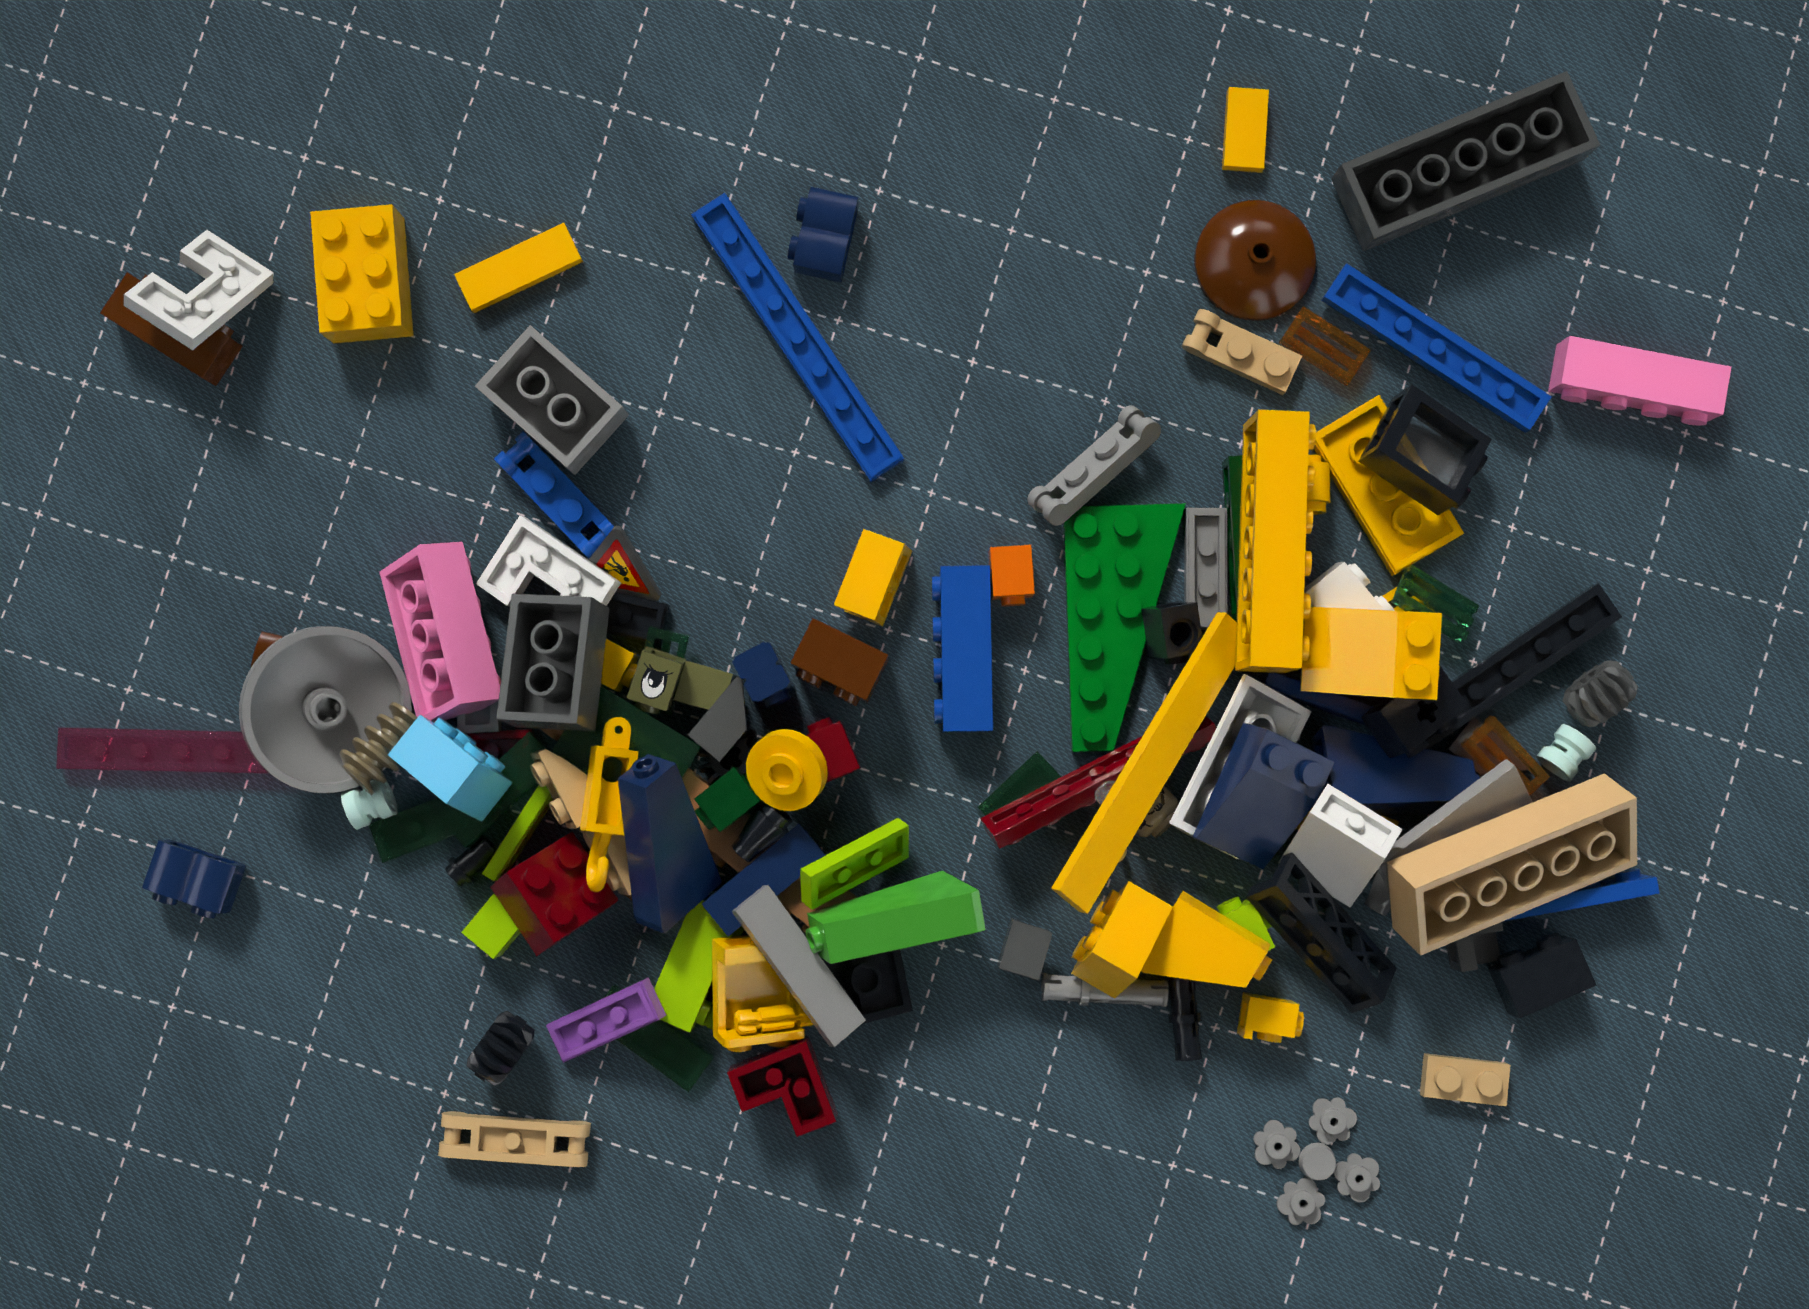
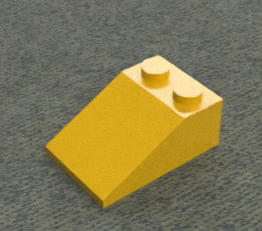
[1300,607,1442,700]

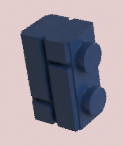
[732,642,795,710]

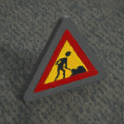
[588,526,662,601]

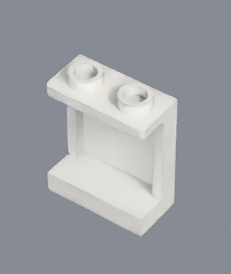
[1278,784,1402,908]

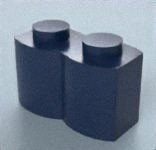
[788,187,859,283]
[142,839,246,919]

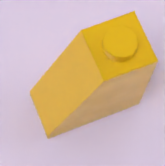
[1141,891,1272,988]

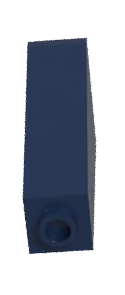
[1310,726,1480,816]
[618,754,722,934]

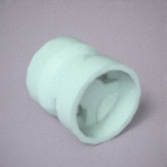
[1536,724,1596,782]
[341,780,398,830]

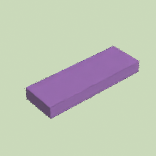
[546,977,667,1063]

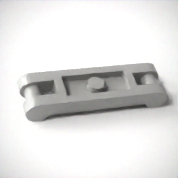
[1027,405,1161,526]

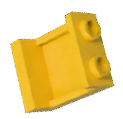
[712,935,805,1052]

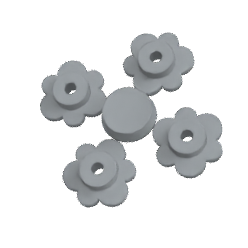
[1253,1097,1380,1225]

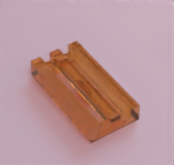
[1279,306,1371,386]
[1460,716,1550,795]

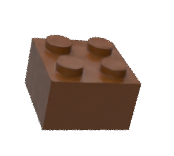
[790,618,889,706]

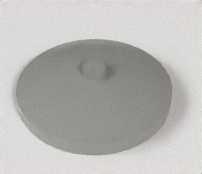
[239,626,412,793]

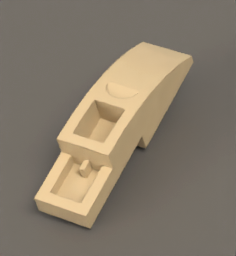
[530,749,631,895]

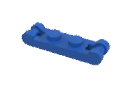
[494,431,614,559]

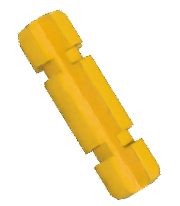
[734,1003,813,1035]

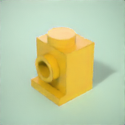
[1237,992,1304,1043]

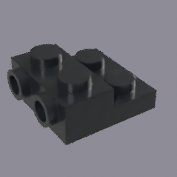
[821,949,913,1024]

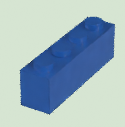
[932,565,993,733]

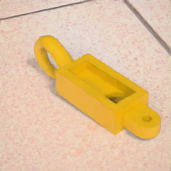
[580,717,639,892]

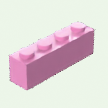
[1548,336,1731,426]

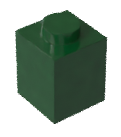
[694,767,762,832]

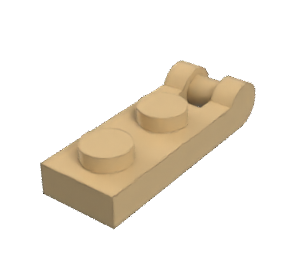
[1182,309,1302,395]

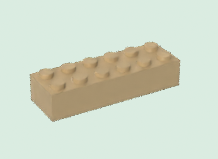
[1387,774,1637,956]

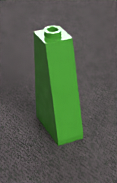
[806,871,986,964]

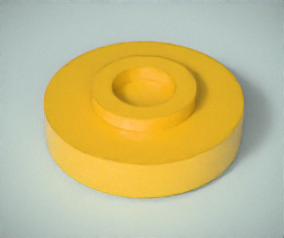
[746,729,828,811]

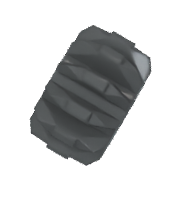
[1562,660,1638,727]

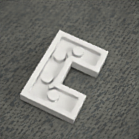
[124,230,274,350]
[476,515,621,606]

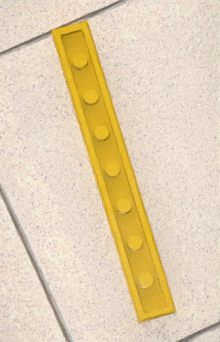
[1051,612,1237,914]

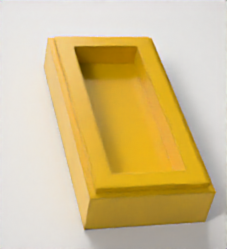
[1222,87,1269,173]

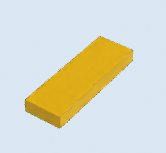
[454,223,583,313]

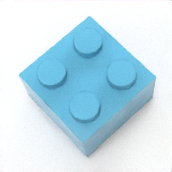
[388,715,513,822]

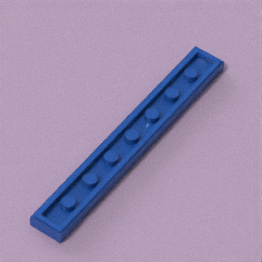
[691,193,904,482]

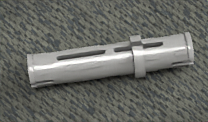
[1041,973,1168,1007]

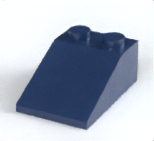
[1193,722,1335,869]

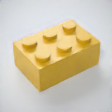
[310,204,414,344]

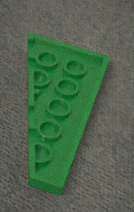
[1063,503,1186,752]

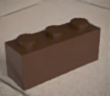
[100,272,243,386]

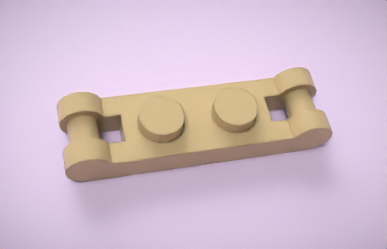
[438,1111,591,1167]

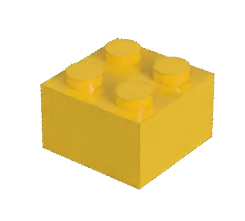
[1071,881,1173,999]

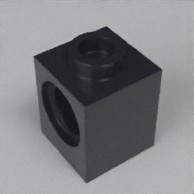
[1142,601,1202,664]

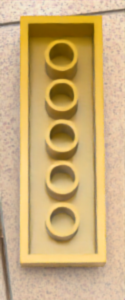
[1235,409,1316,673]

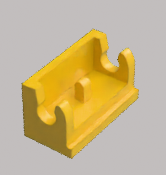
[834,529,912,626]

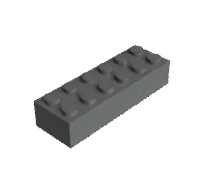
[1331,71,1600,252]

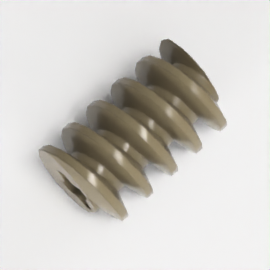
[339,702,417,795]

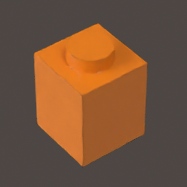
[988,545,1035,607]

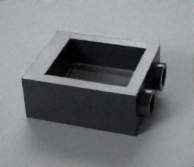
[1358,384,1492,515]

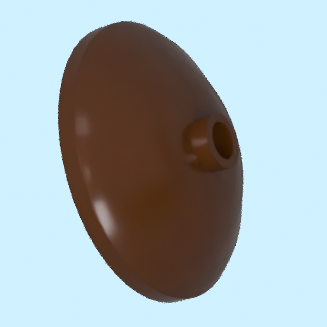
[1194,200,1316,321]

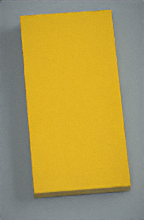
[1314,395,1464,576]

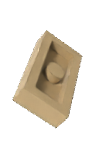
[1420,1053,1511,1106]

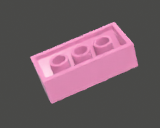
[380,542,501,723]

